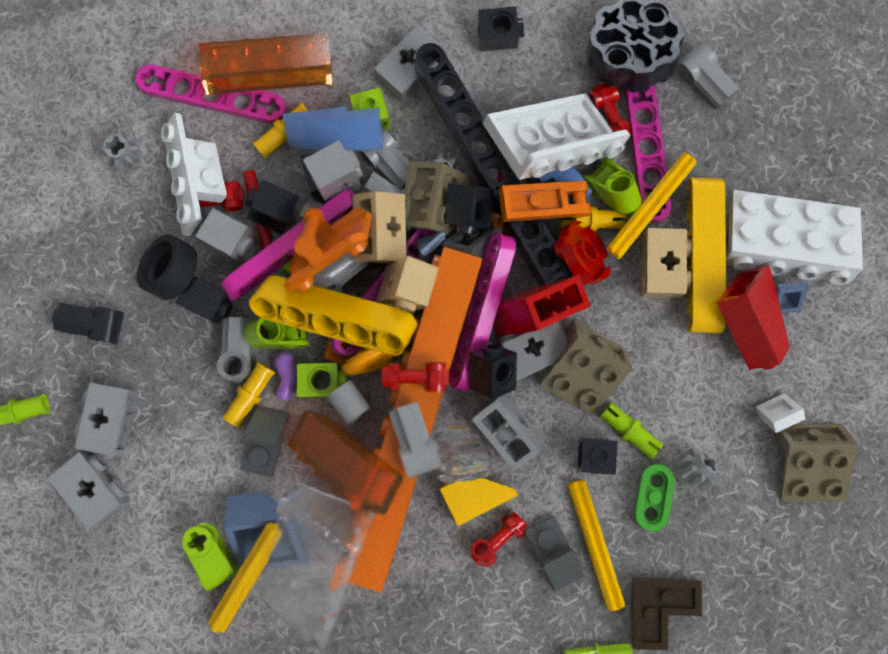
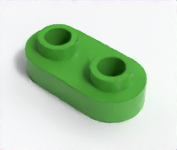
[633,464,675,531]

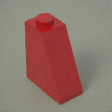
[717,265,790,370]
[493,275,591,337]

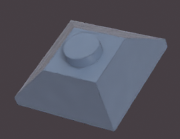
[224,492,306,569]

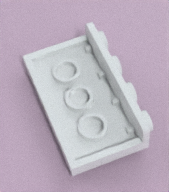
[483,93,630,180]
[726,190,863,285]

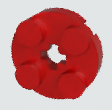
[554,221,611,286]

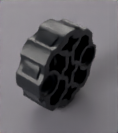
[587,0,685,93]

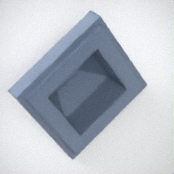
[417,231,446,265]
[776,282,809,313]

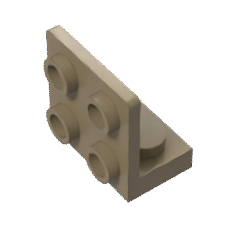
[404,161,476,237]
[540,318,632,415]
[776,424,858,502]

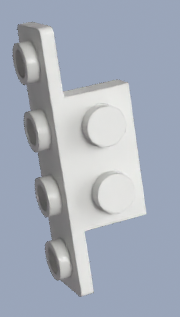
[161,112,227,236]

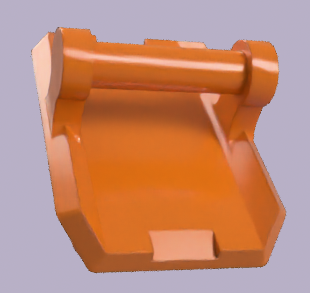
[283,207,372,293]

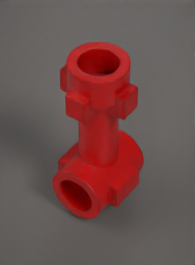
[588,83,632,136]
[198,181,245,212]
[382,362,449,392]
[471,512,528,567]

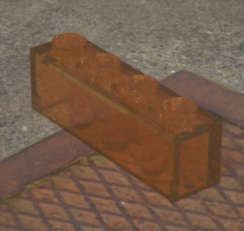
[199,33,333,95]
[288,410,404,516]

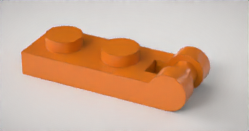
[498,181,592,222]

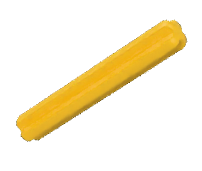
[607,152,697,259]
[568,479,625,611]
[208,522,285,633]

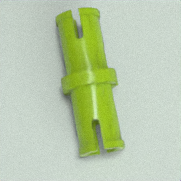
[599,401,664,460]

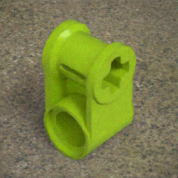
[582,157,642,214]
[244,318,311,349]
[182,522,239,591]

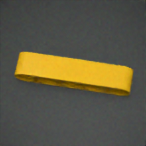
[686,177,726,334]
[249,275,417,355]

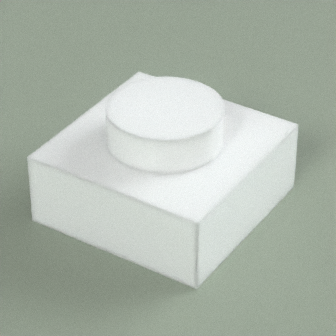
[756,393,805,433]

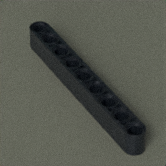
[414,43,572,286]

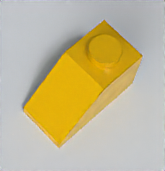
[440,470,518,526]

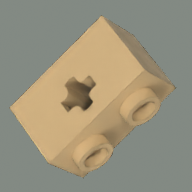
[353,191,406,263]
[641,228,692,298]
[376,256,439,313]

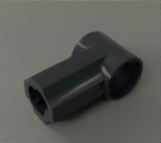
[52,303,125,345]

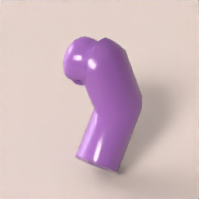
[273,351,297,401]

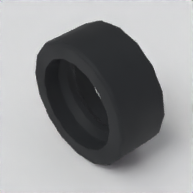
[137,234,198,300]

